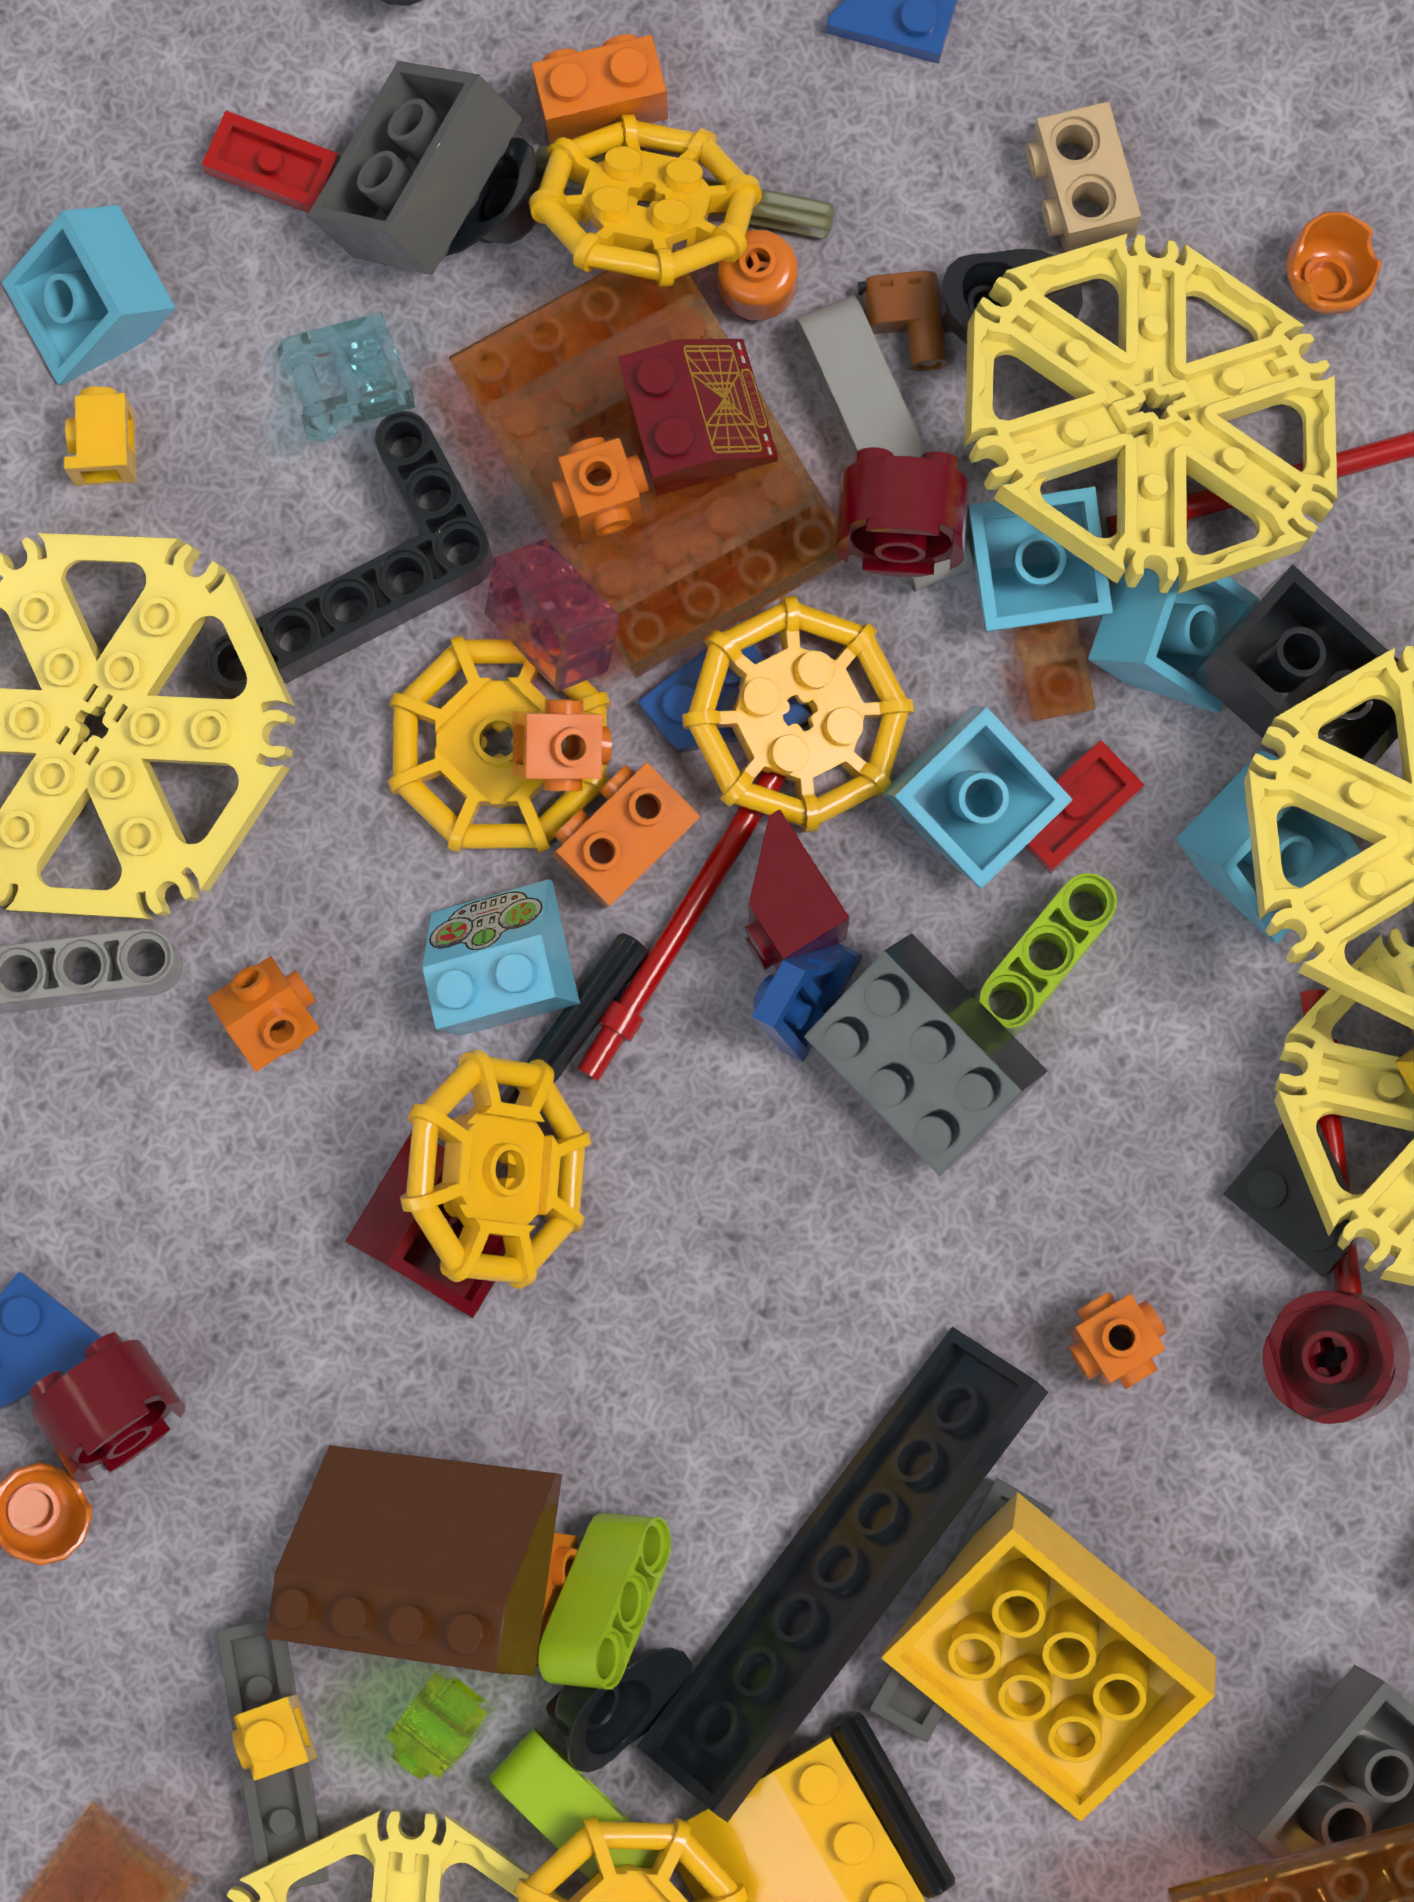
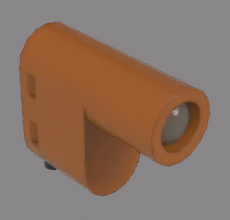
[857,271,948,371]

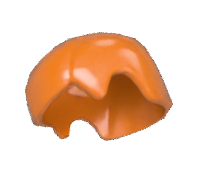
[1286,211,1382,315]
[0,1462,92,1566]

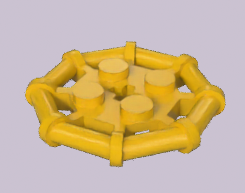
[529,114,762,287]
[682,596,915,833]
[387,634,612,854]
[400,1049,592,1289]
[513,1815,748,1902]

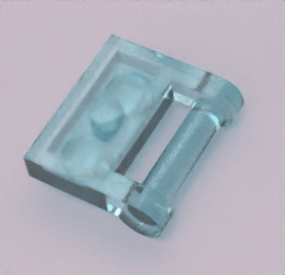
[277,312,416,442]

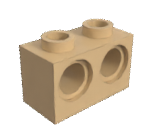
[1026,101,1141,253]

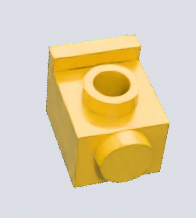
[64,386,137,486]
[232,1694,318,1780]

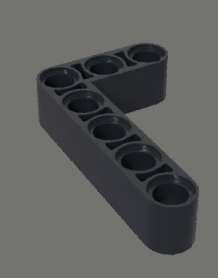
[207,411,493,699]

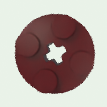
[836,447,969,577]
[1262,1290,1410,1424]
[29,1332,185,1483]

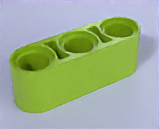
[978,873,1117,1035]
[538,1512,672,1689]
[488,1727,660,1880]

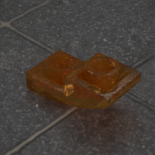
[1012,619,1096,721]

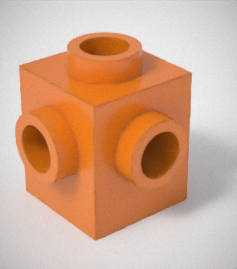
[551,437,649,538]
[512,699,612,791]
[207,956,320,1072]
[1068,1291,1167,1390]

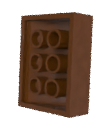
[266,1445,562,1676]

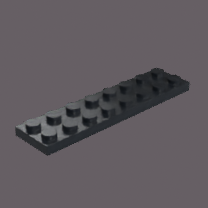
[636,1326,1049,1823]

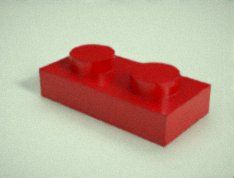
[201,110,340,213]
[1025,740,1144,875]

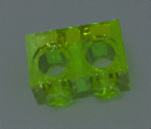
[385,1669,497,1780]

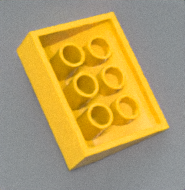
[881,1492,1216,1822]
[676,1735,926,1902]

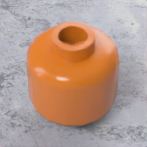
[718,230,798,321]

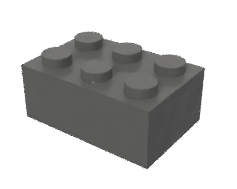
[308,61,523,275]
[1228,1664,1414,1902]

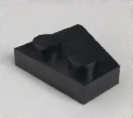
[1223,1121,1360,1278]

